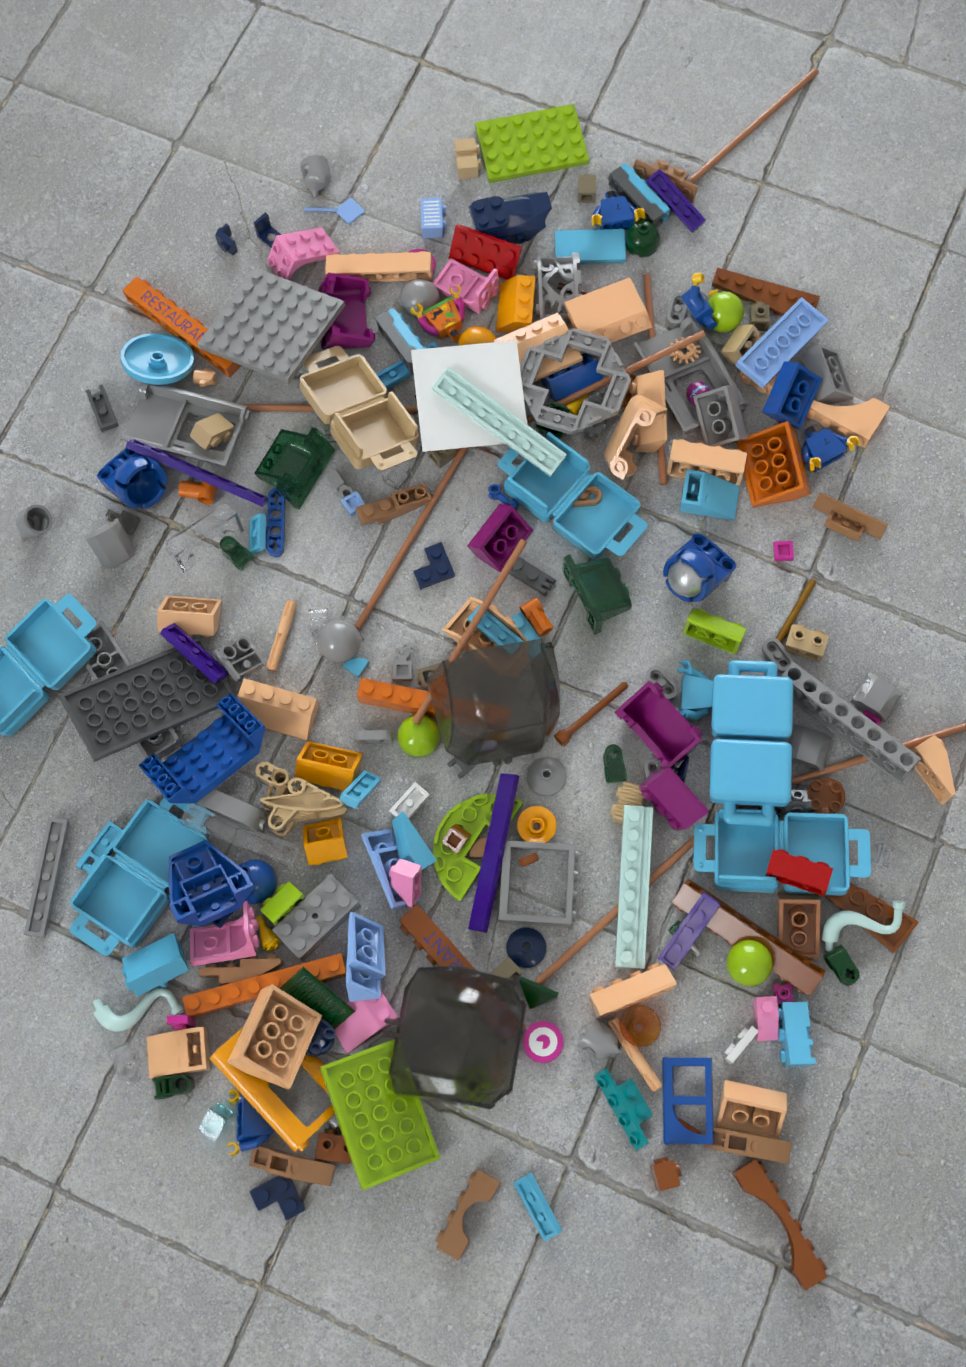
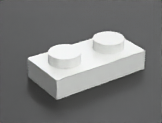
[389,782,430,819]
[724,1026,759,1065]

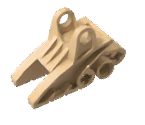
[256,762,348,837]

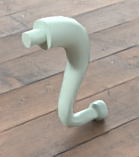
[821,900,905,951]
[92,988,185,1032]

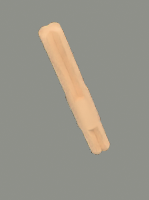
[266,600,297,671]
[608,1017,662,1092]

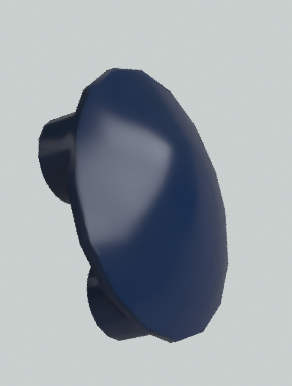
[306,1019,335,1056]

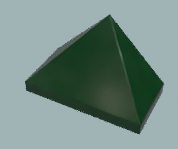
[519,976,559,1009]

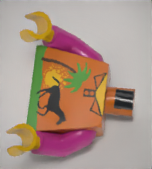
[410,284,465,342]

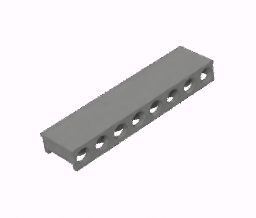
[85,620,183,759]
[781,662,921,784]

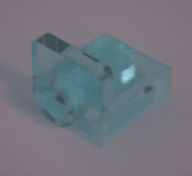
[198,1103,233,1141]

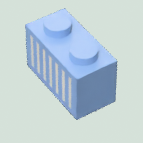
[421,198,446,238]

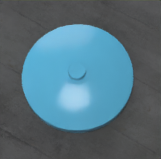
[121,333,194,385]

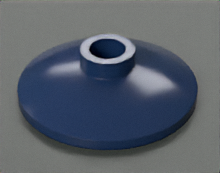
[674,756,690,782]
[506,927,546,968]

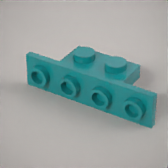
[594,1068,653,1151]

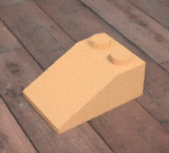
[912,735,956,805]

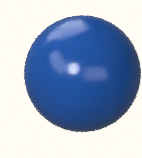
[239,859,277,904]

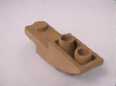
[355,483,432,526]
[199,955,284,986]
[703,1127,792,1164]
[249,1145,336,1186]

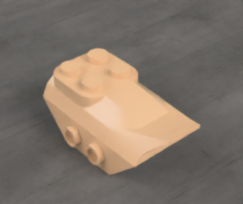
[442,597,530,678]

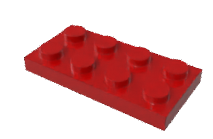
[448,224,523,280]

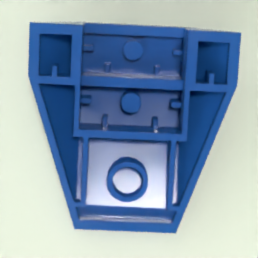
[169,840,254,927]

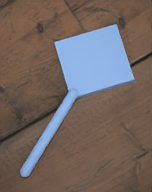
[304,197,365,225]

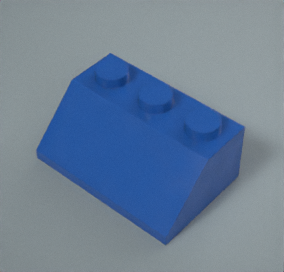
[540,353,604,401]
[762,361,822,429]

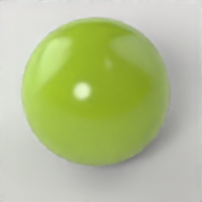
[708,291,744,333]
[397,715,441,758]
[726,940,773,987]

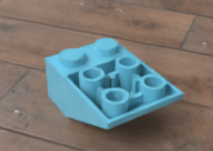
[679,469,740,520]

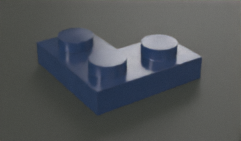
[413,542,455,590]
[249,1176,306,1221]

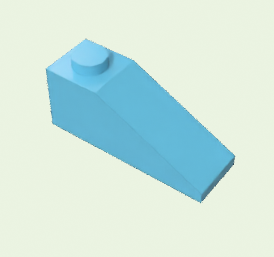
[392,811,437,871]

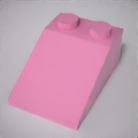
[335,991,399,1054]

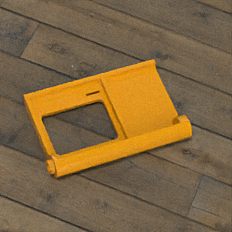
[209,1027,335,1152]

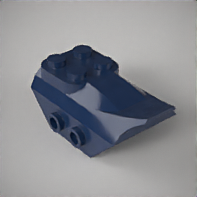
[468,192,552,244]

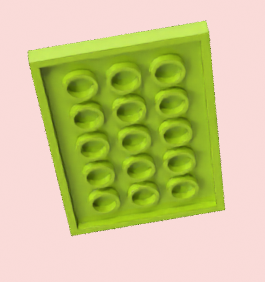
[475,104,589,183]
[319,1038,441,1191]

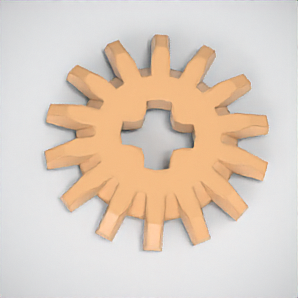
[669,337,701,364]

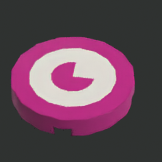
[523,1021,564,1063]

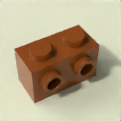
[315,1129,352,1164]
[650,1157,682,1191]

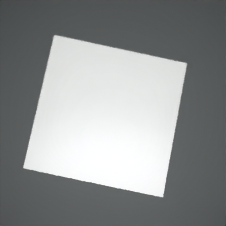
[411,340,527,452]

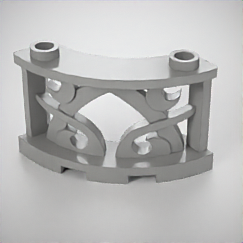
[534,252,582,320]

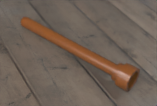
[554,682,628,747]

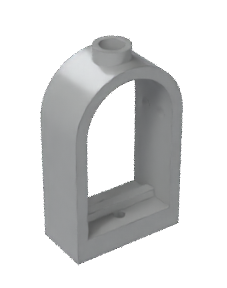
[197,789,268,833]

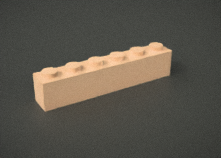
[325,251,433,282]

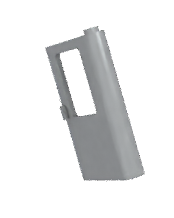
[633,315,747,434]
[120,382,251,467]

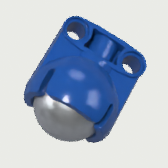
[663,533,736,602]

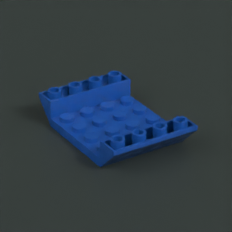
[138,693,266,803]

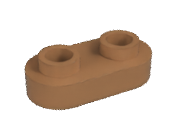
[567,486,602,508]

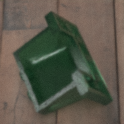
[254,427,335,509]
[562,554,632,635]

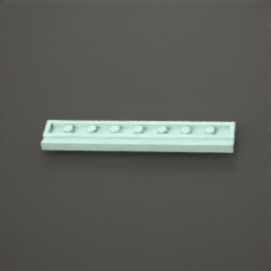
[432,367,567,477]
[615,805,653,969]

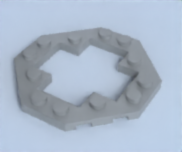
[520,328,631,435]

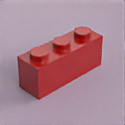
[765,849,833,896]

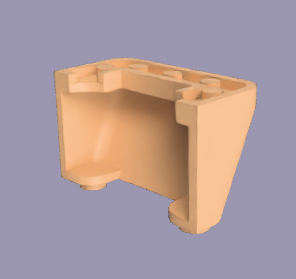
[604,395,667,480]

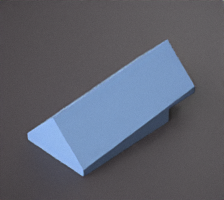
[361,829,422,911]
[346,912,386,1002]

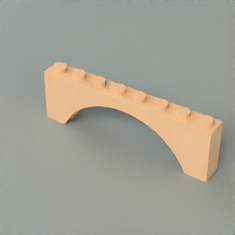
[739,371,890,448]

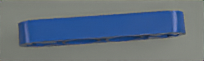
[266,488,286,558]

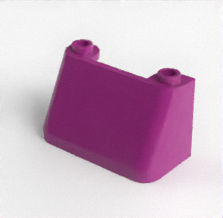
[318,272,375,350]
[614,681,703,770]

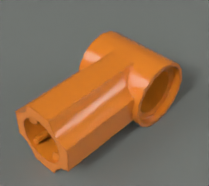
[178,480,217,505]
[519,597,553,637]

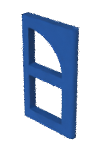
[663,1057,714,1145]

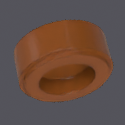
[518,852,539,867]

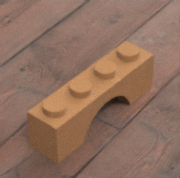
[435,1169,501,1261]

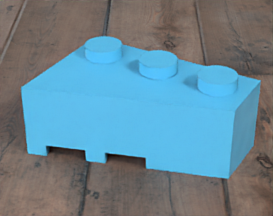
[778,1002,816,1067]

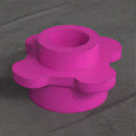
[773,983,794,1004]

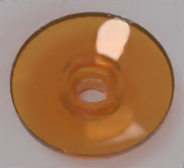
[620,1005,661,1047]

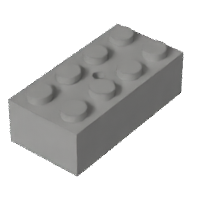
[272,874,360,962]

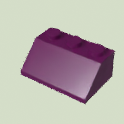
[467,504,533,572]
[638,767,709,831]

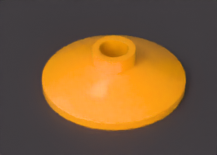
[517,806,556,843]

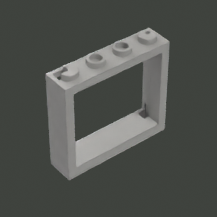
[499,841,579,927]

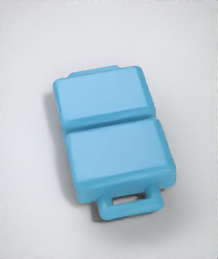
[498,432,648,560]
[0,594,97,737]
[709,660,793,826]
[70,797,210,956]
[694,809,871,896]

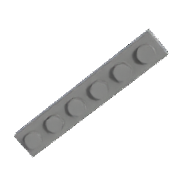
[24,818,70,938]

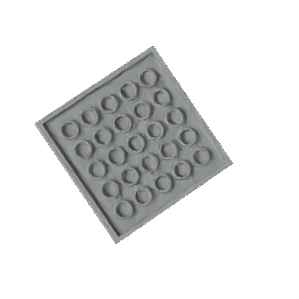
[197,268,345,384]

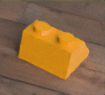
[303,817,348,866]

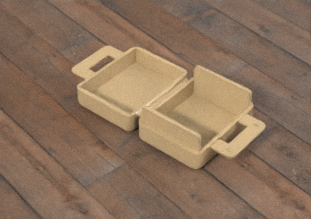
[299,346,419,471]

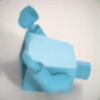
[676,660,713,721]

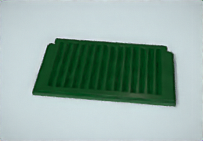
[279,967,355,1030]

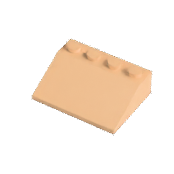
[564,277,652,354]
[493,313,583,381]
[227,984,322,1089]

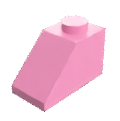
[389,859,422,908]
[752,996,779,1041]

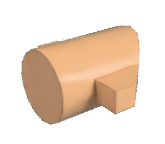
[193,368,217,387]

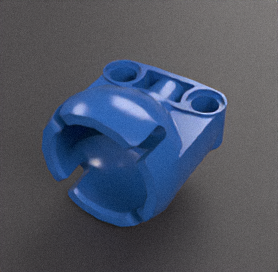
[97,448,168,509]

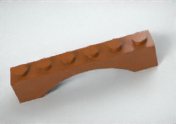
[732,1159,828,1290]

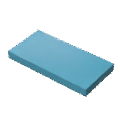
[555,229,626,264]

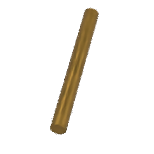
[775,579,817,643]

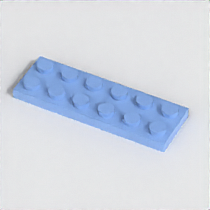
[735,297,829,389]

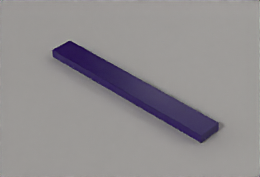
[126,439,268,507]
[468,773,520,933]

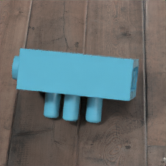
[121,933,189,997]

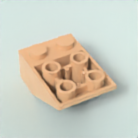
[147,1027,211,1079]

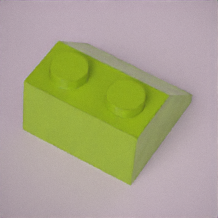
[260,882,305,926]

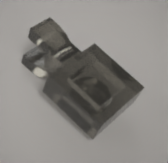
[105,509,141,536]

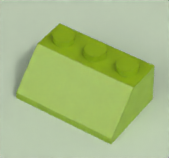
[683,608,746,655]

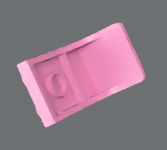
[267,227,340,280]
[433,258,499,314]
[190,901,259,966]

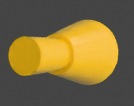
[566,395,589,415]
[255,915,281,952]

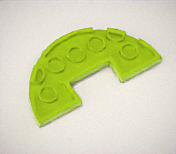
[433,793,523,903]

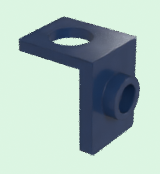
[253,212,281,248]

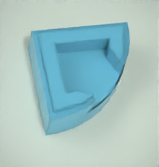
[343,658,370,678]

